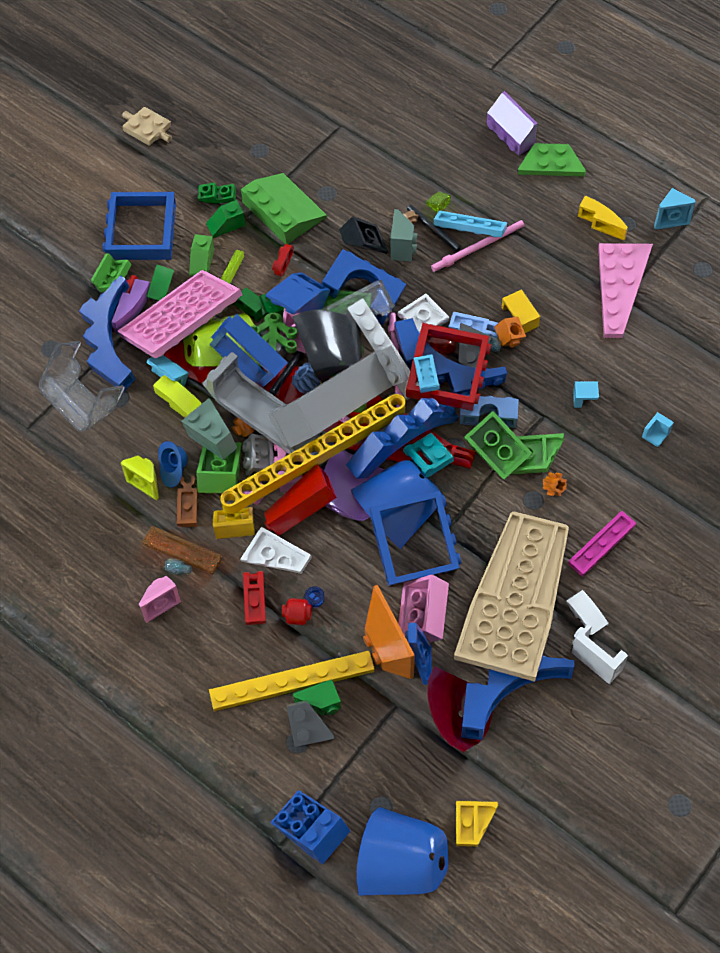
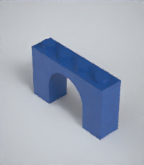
[321,249,406,325]

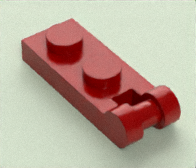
[243,571,266,625]

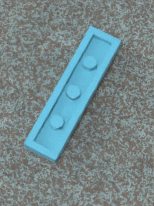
[434,211,507,237]

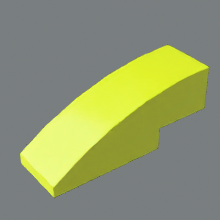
[153,375,202,418]

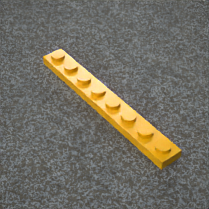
[209,651,374,711]

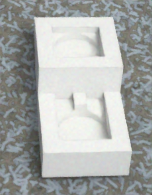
[566,590,608,635]

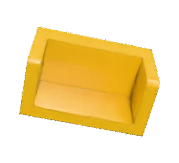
[501,290,540,333]

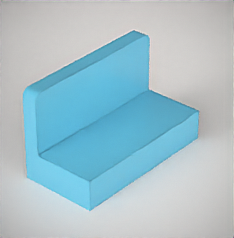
[147,355,189,387]

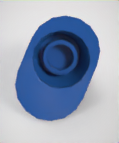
[158,441,188,488]

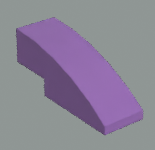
[112,279,150,333]

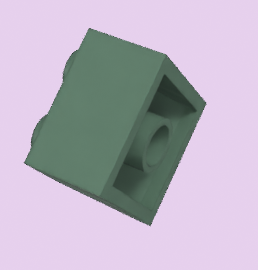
[390,209,417,262]

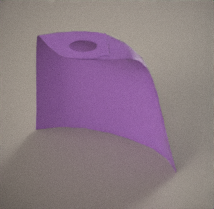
[324,444,384,521]

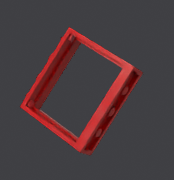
[406,323,491,411]

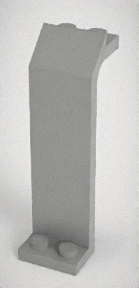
[268,345,408,448]
[202,352,335,474]

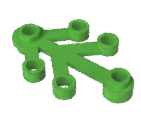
[251,313,297,353]

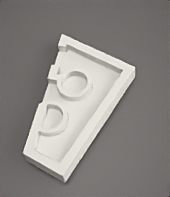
[240,527,312,574]

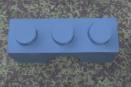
[459,394,519,428]

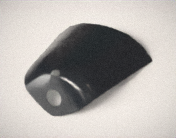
[292,310,362,383]

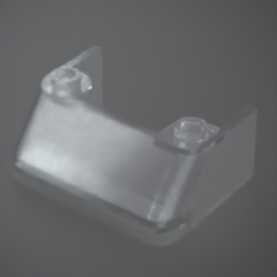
[321,279,395,322]
[39,341,125,431]

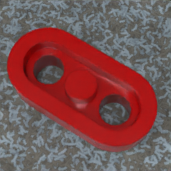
[272,244,294,277]

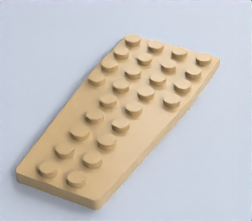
[454,512,569,682]

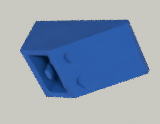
[266,272,331,315]
[270,790,350,864]

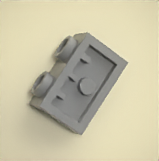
[242,434,274,476]

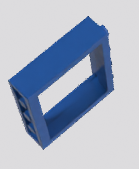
[103,192,176,260]
[209,314,288,388]
[369,491,461,587]

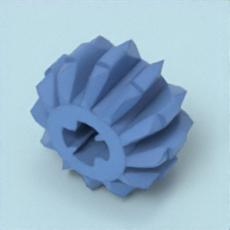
[292,362,321,395]

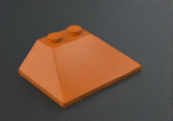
[363,585,415,679]

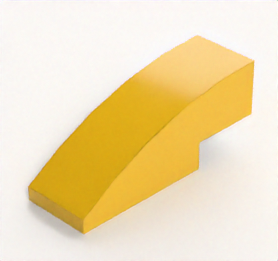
[578,196,628,240]

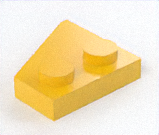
[456,801,498,847]

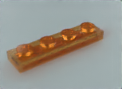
[142,526,222,575]

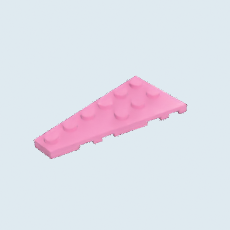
[598,243,653,338]

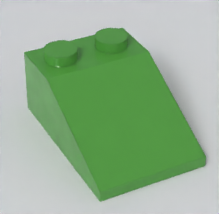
[464,411,533,480]
[197,442,242,494]

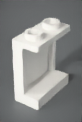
[571,624,628,685]

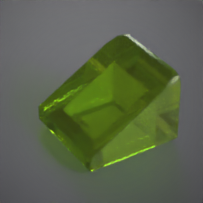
[426,192,451,212]

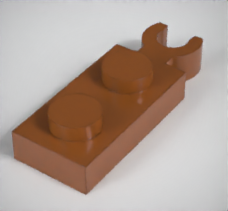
[177,476,198,527]

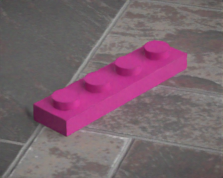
[568,511,636,577]

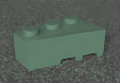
[181,398,237,460]

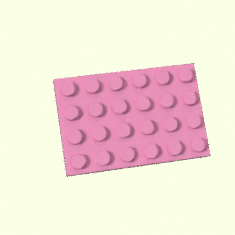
[117,270,243,359]

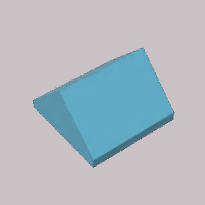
[654,188,695,230]

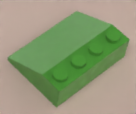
[241,173,327,244]

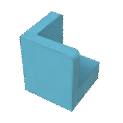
[573,382,599,408]
[642,412,674,447]

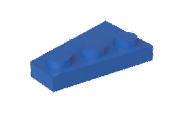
[405,623,432,685]

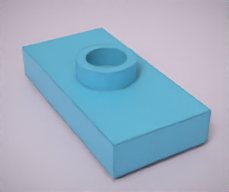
[414,354,440,393]

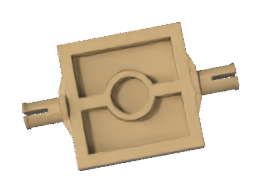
[122,107,172,146]

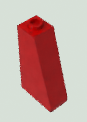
[264,463,337,536]

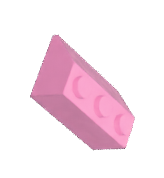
[398,575,449,642]

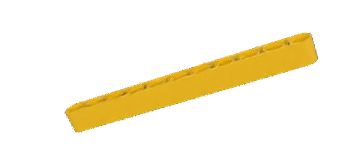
[220,394,405,514]

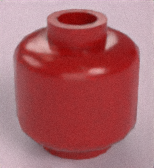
[282,598,312,625]

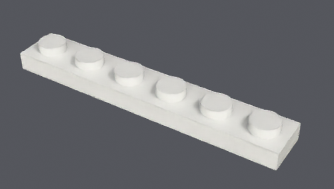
[347,298,419,400]

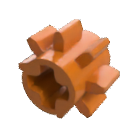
[231,417,255,437]
[543,472,567,496]

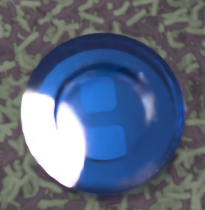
[304,586,325,607]

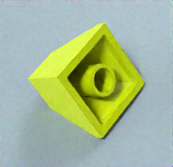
[121,456,159,501]

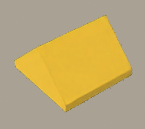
[213,507,255,539]

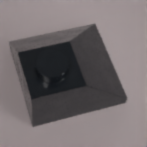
[339,216,388,254]

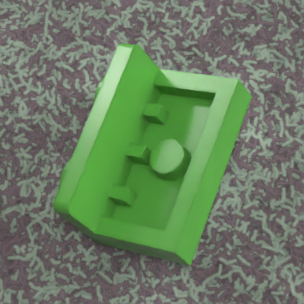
[91,254,132,292]

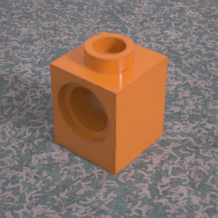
[494,317,526,347]

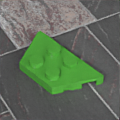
[518,143,586,177]
[511,433,564,474]

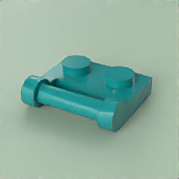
[403,433,454,477]

